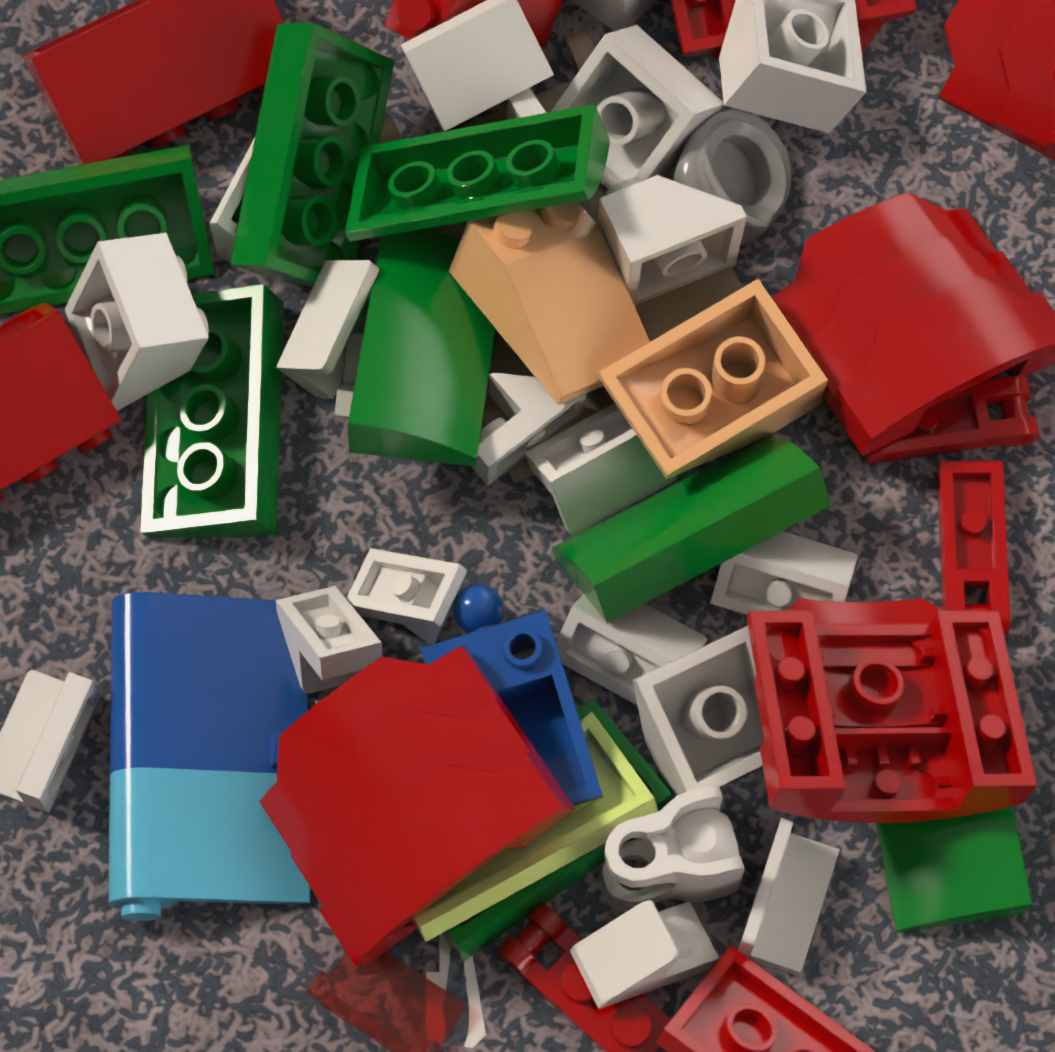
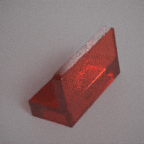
[306,951,465,1052]

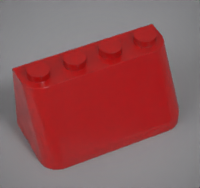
[22,0,285,165]
[0,303,121,501]

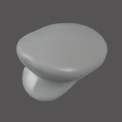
[674,109,791,246]

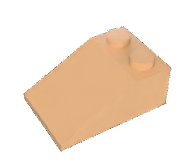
[448,202,650,405]
[598,279,828,480]

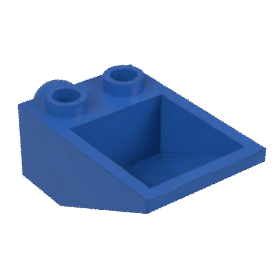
[420,583,603,806]

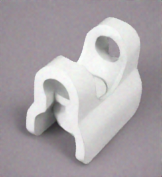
[602,785,745,907]

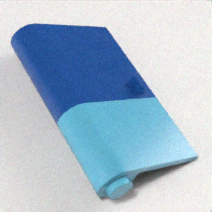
[109,592,310,921]

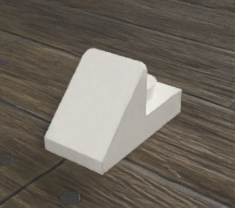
[472,373,586,486]
[346,548,467,645]
[276,586,383,694]
[570,900,719,1009]

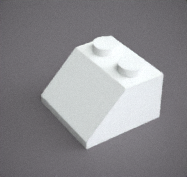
[719,0,866,133]
[551,25,724,189]
[597,175,747,306]
[64,233,209,411]
[633,626,764,799]

